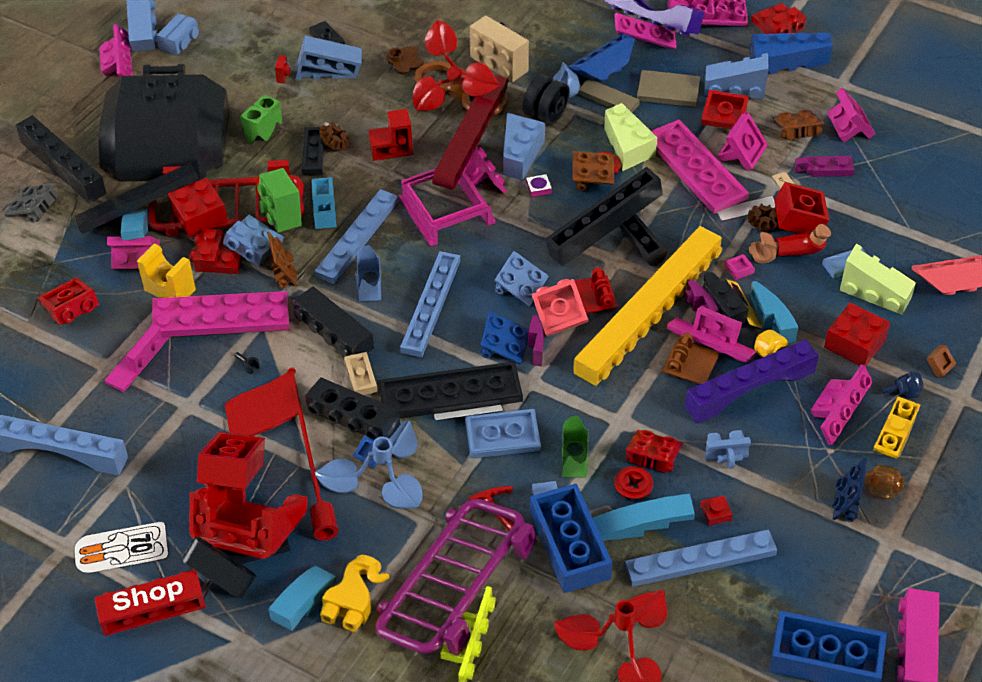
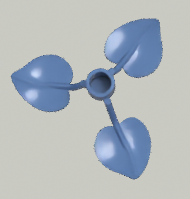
[315,420,423,509]

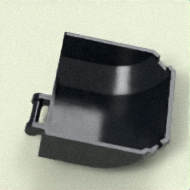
[99,64,230,182]

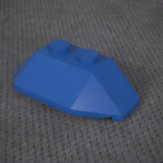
[568,34,635,82]

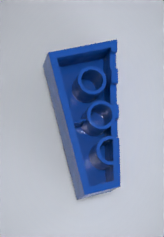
[750,32,833,75]

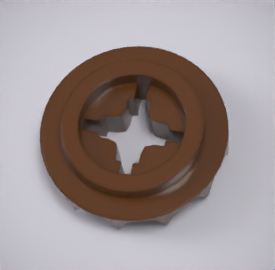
[319,122,349,151]
[748,203,779,231]

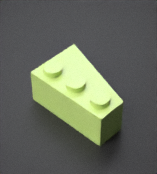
[604,103,657,171]
[840,243,916,315]

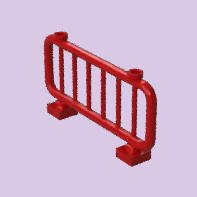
[147,160,304,237]

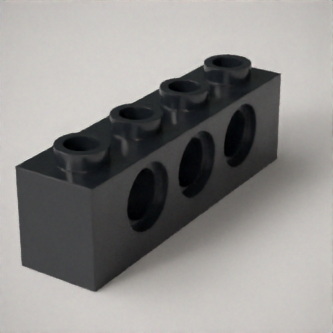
[305,377,401,440]

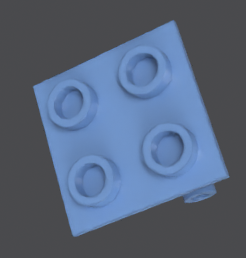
[494,251,549,306]

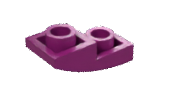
[685,280,719,313]

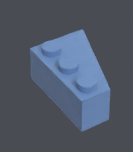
[127,0,157,52]
[295,36,362,80]

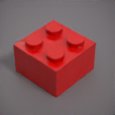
[168,177,228,238]
[774,182,830,234]
[824,302,891,367]

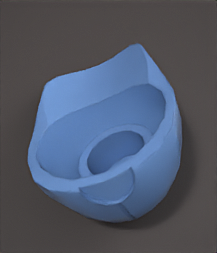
[553,62,580,98]

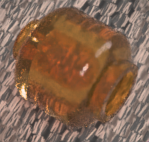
[865,465,904,499]

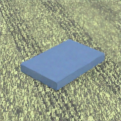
[465,409,541,459]

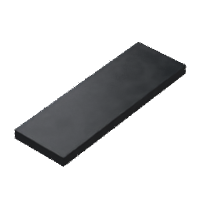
[75,162,199,234]
[379,361,523,419]

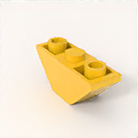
[873,396,921,459]

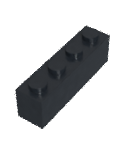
[293,286,374,357]

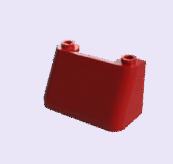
[189,486,307,559]

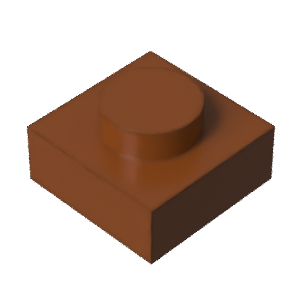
[926,345,956,377]

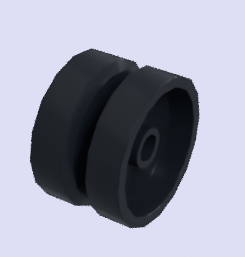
[523,74,570,125]

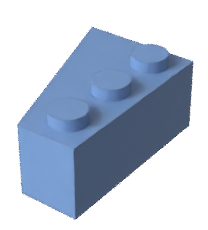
[704,53,768,99]
[503,113,545,180]

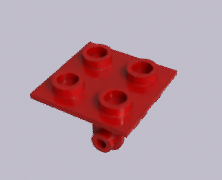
[574,268,618,314]
[625,430,683,473]

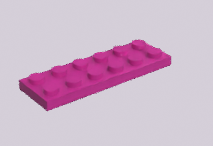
[651,120,749,214]
[152,291,289,337]

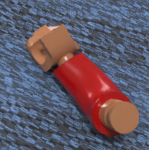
[749,224,831,264]

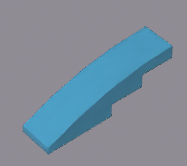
[121,209,148,241]
[593,494,695,541]

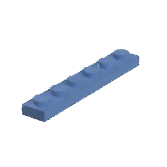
[314,189,399,284]
[400,251,460,357]
[625,530,777,587]

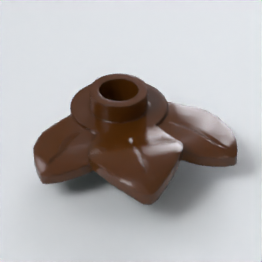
[386,46,424,73]

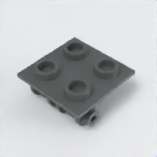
[4,183,57,223]

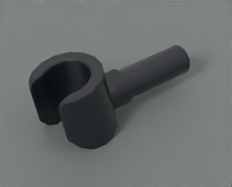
[234,352,260,374]

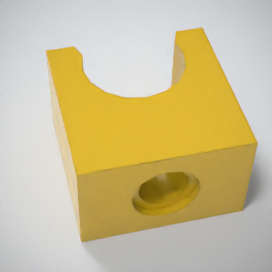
[137,244,196,298]

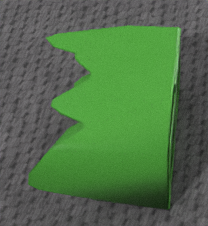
[240,94,282,145]
[562,416,588,478]

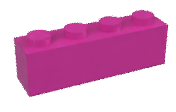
[896,588,939,682]

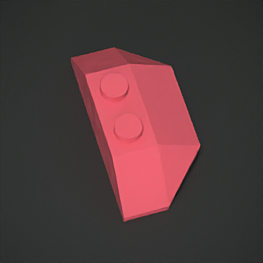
[912,255,982,295]

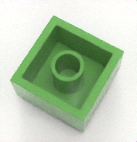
[257,168,302,232]

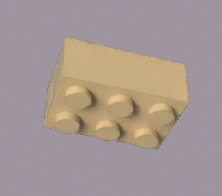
[470,15,529,82]

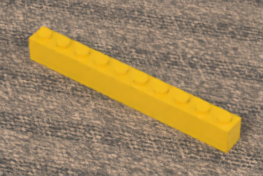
[574,226,722,386]

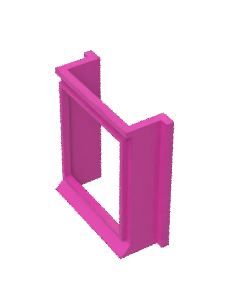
[398,169,495,247]

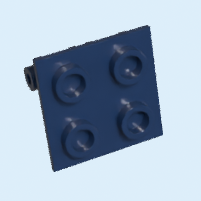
[832,458,867,522]

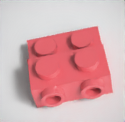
[532,279,589,337]

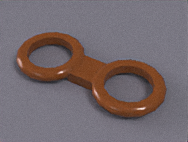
[414,61,508,115]

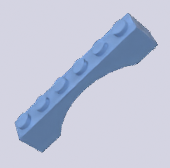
[0,415,128,476]

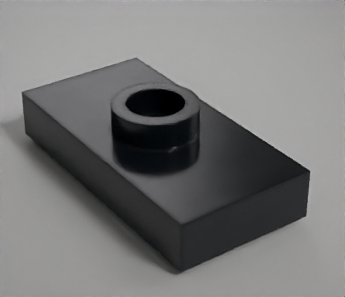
[309,21,345,44]

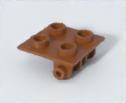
[772,110,824,140]
[572,151,614,191]
[267,231,298,288]
[662,333,720,384]

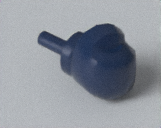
[882,371,924,398]

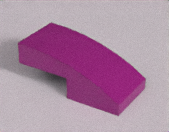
[528,315,544,367]

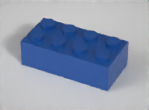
[530,483,612,594]
[769,610,887,682]

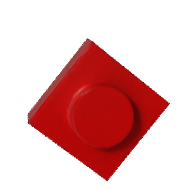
[275,55,291,83]
[700,495,733,526]

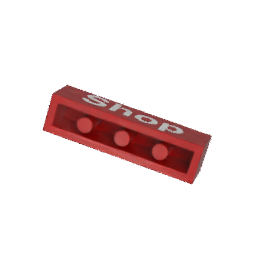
[94,570,206,636]

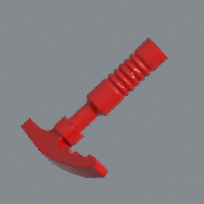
[469,486,514,531]

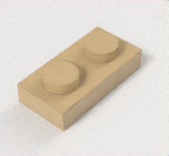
[344,352,377,395]

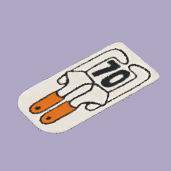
[75,522,168,573]

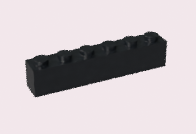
[16,115,107,204]
[545,167,663,267]

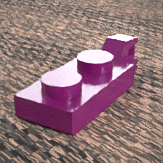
[794,156,854,177]

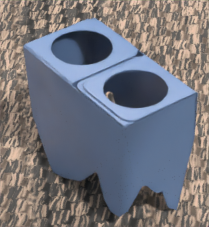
[355,245,381,302]

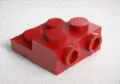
[751,3,806,34]
[701,90,749,130]
[190,229,243,274]
[37,277,100,325]

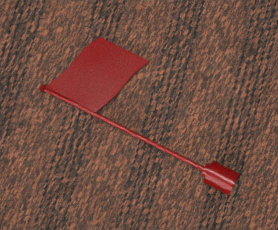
[225,367,339,541]

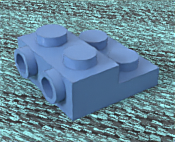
[223,215,284,267]

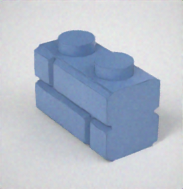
[156,13,199,56]

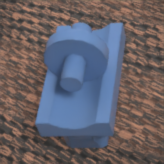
[705,430,751,469]

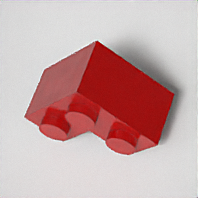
[368,109,413,161]

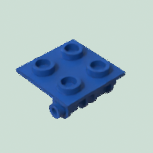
[480,311,529,364]

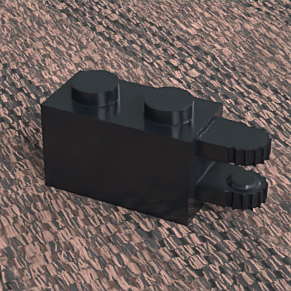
[703,272,749,329]

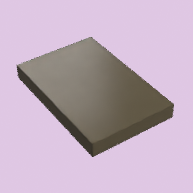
[637,70,700,107]

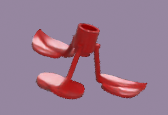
[413,20,500,111]
[554,590,668,682]

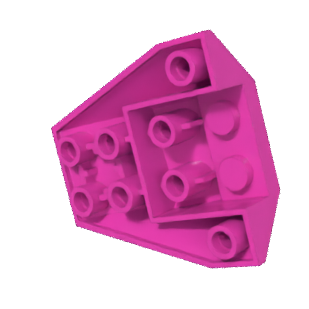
[667,0,748,26]

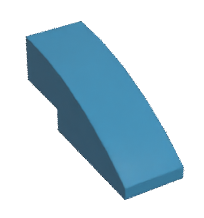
[312,177,337,229]
[750,281,798,343]
[269,566,337,631]

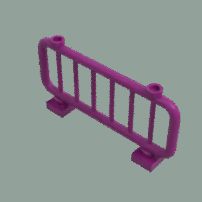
[376,499,537,656]

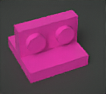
[827,87,875,143]
[718,112,768,171]
[107,236,160,269]

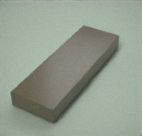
[578,79,640,113]

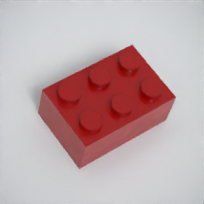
[197,432,265,491]

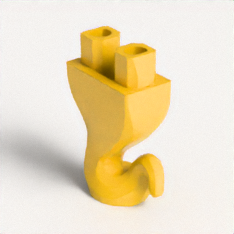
[320,555,389,632]

